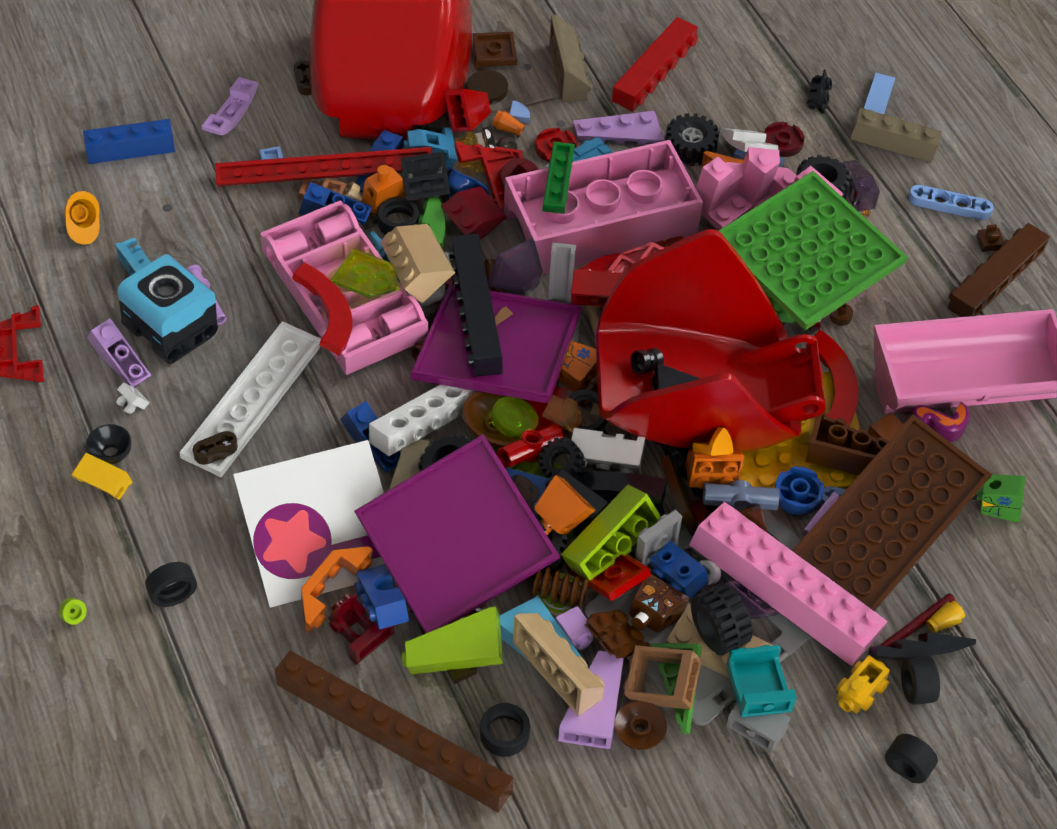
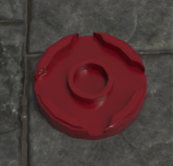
[764,122,805,157]

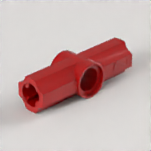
[496,424,564,468]

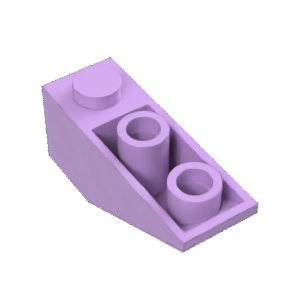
[87,319,151,387]

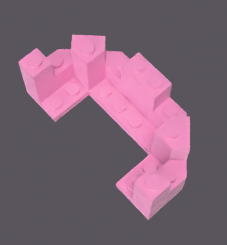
[696,147,843,230]

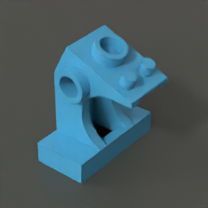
[403,127,457,168]

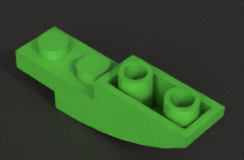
[418,196,445,251]

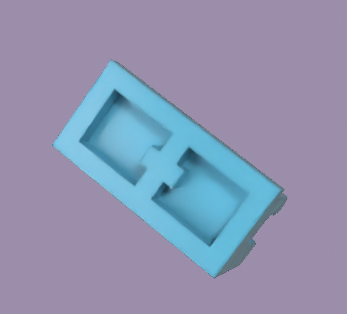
[115,238,151,276]

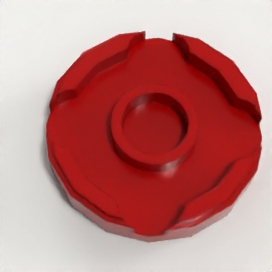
[535,128,577,162]

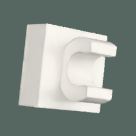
[116,382,150,414]

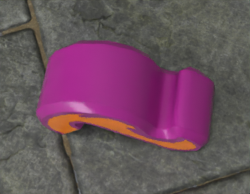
[911,402,970,442]

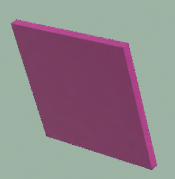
[411,284,582,403]
[354,434,560,633]

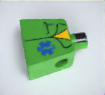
[972,475,1026,523]

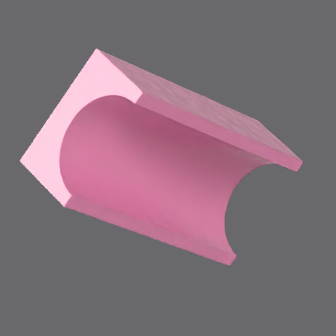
[504,140,703,277]

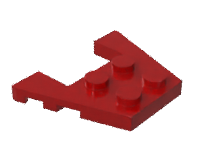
[454,142,524,211]
[0,305,44,382]

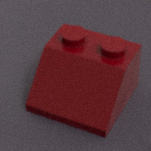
[441,186,508,240]

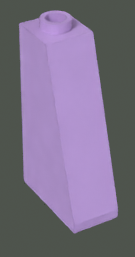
[558,650,624,749]

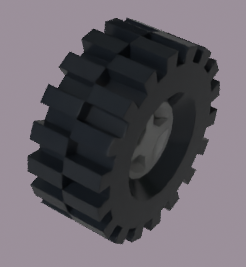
[665,113,719,166]

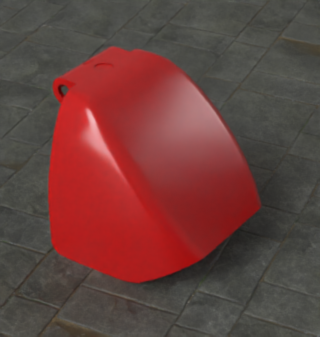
[309,0,472,141]
[596,229,826,452]

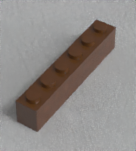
[948,223,1050,317]

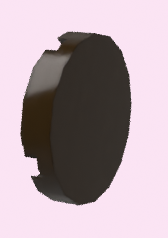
[467,70,508,104]

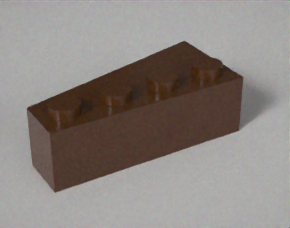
[805,412,889,476]

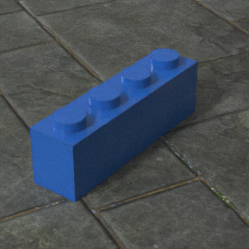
[83,119,175,164]

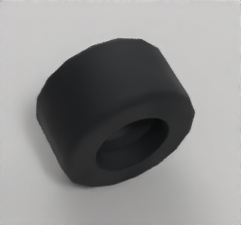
[901,656,940,705]
[885,733,938,784]

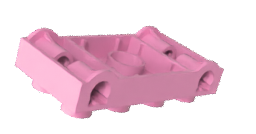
[260,200,428,375]

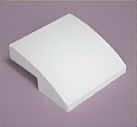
[720,128,778,152]

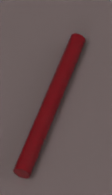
[879,593,955,648]

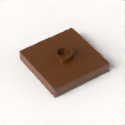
[472,32,517,67]

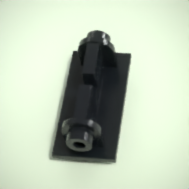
[807,69,832,113]

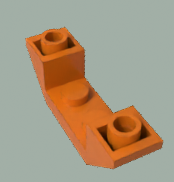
[301,546,373,633]

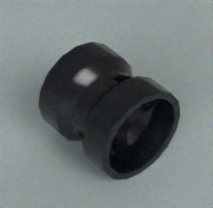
[631,348,664,374]

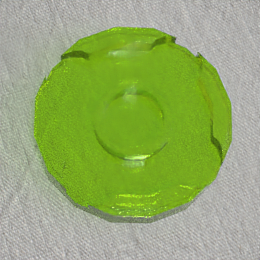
[491,397,539,438]

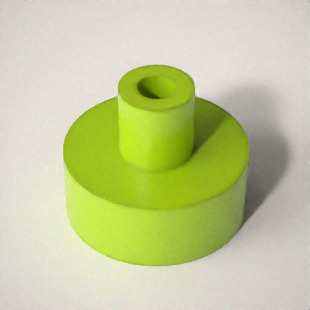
[58,597,87,625]

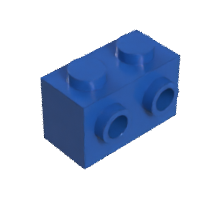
[649,541,709,600]

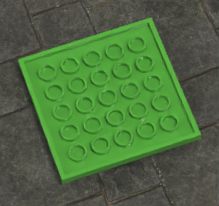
[719,171,908,330]

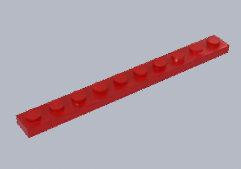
[215,147,433,187]

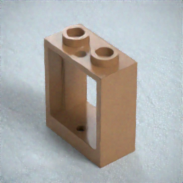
[624,645,702,710]

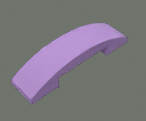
[201,77,258,135]

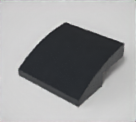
[401,151,450,201]

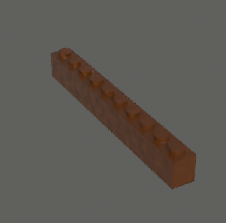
[275,650,513,812]

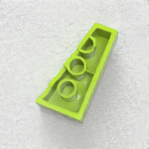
[561,485,661,580]

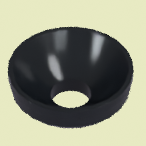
[86,424,131,464]

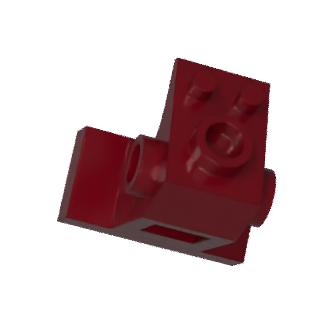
[328,594,394,665]

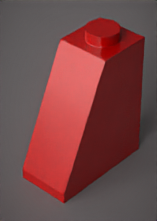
[444,89,491,132]

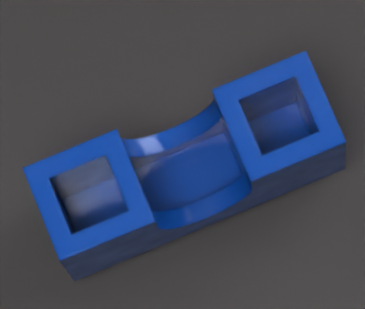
[354,564,409,630]

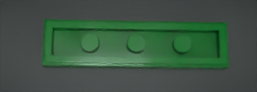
[542,142,575,214]

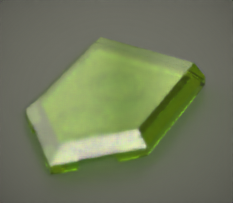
[330,248,401,298]

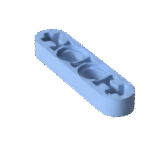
[908,185,994,220]

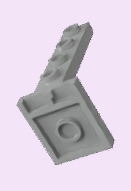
[548,243,581,343]
[608,504,682,566]

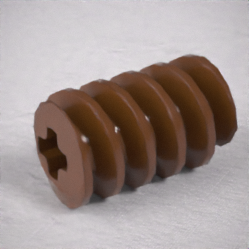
[532,567,588,610]

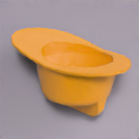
[64,191,100,245]

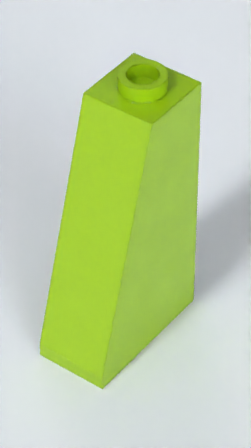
[402,606,503,675]

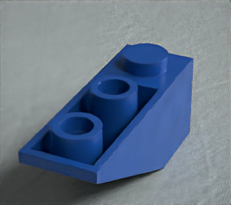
[298,182,372,224]
[340,401,401,473]

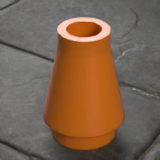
[492,110,525,136]

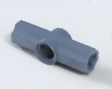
[702,480,779,511]

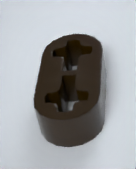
[294,61,312,95]
[193,431,238,465]

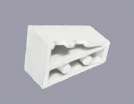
[568,428,645,474]

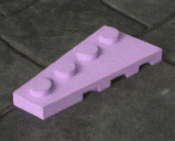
[573,111,665,145]

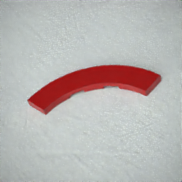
[292,262,353,356]
[806,329,859,426]

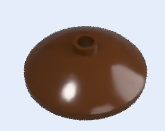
[462,391,531,448]

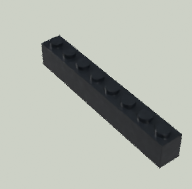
[448,234,503,377]

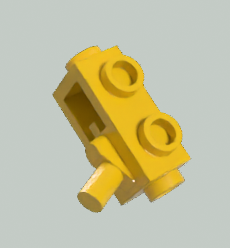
[836,655,890,714]

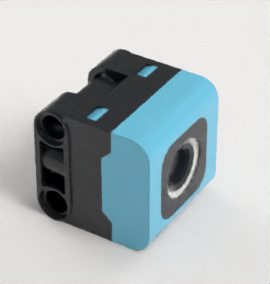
[118,254,218,364]

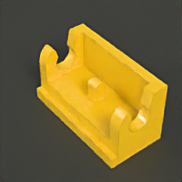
[72,453,132,500]

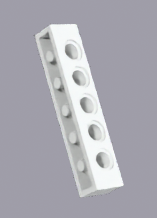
[369,385,477,456]

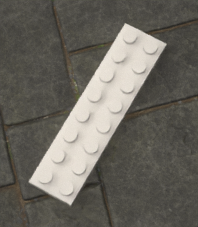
[180,321,321,477]

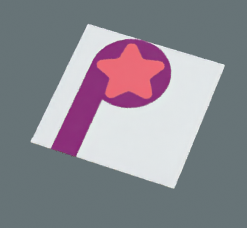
[233,440,385,608]

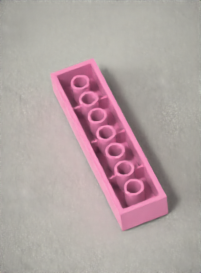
[689,502,888,666]

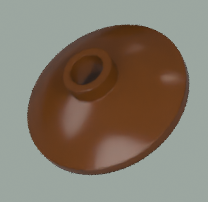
[614,701,667,750]

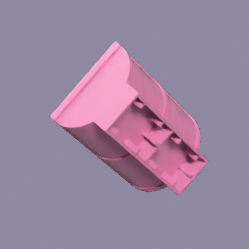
[872,309,1057,414]

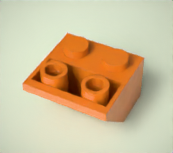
[686,449,744,489]

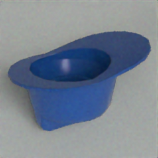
[446,167,490,198]

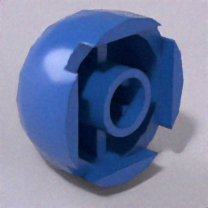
[775,466,824,516]

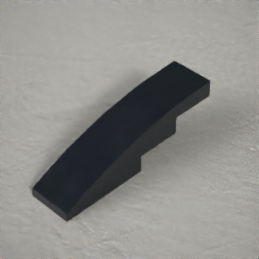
[577,471,667,504]
[868,632,976,660]

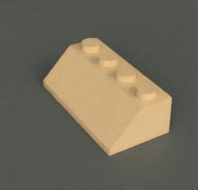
[380,224,455,303]
[513,613,605,716]

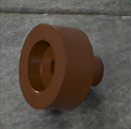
[829,303,853,326]

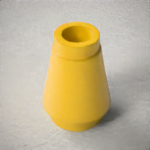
[926,601,965,633]

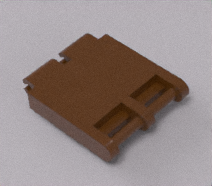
[585,609,651,659]

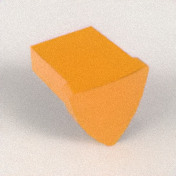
[693,427,733,456]

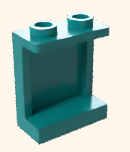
[726,645,797,718]

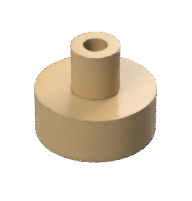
[343,181,362,202]

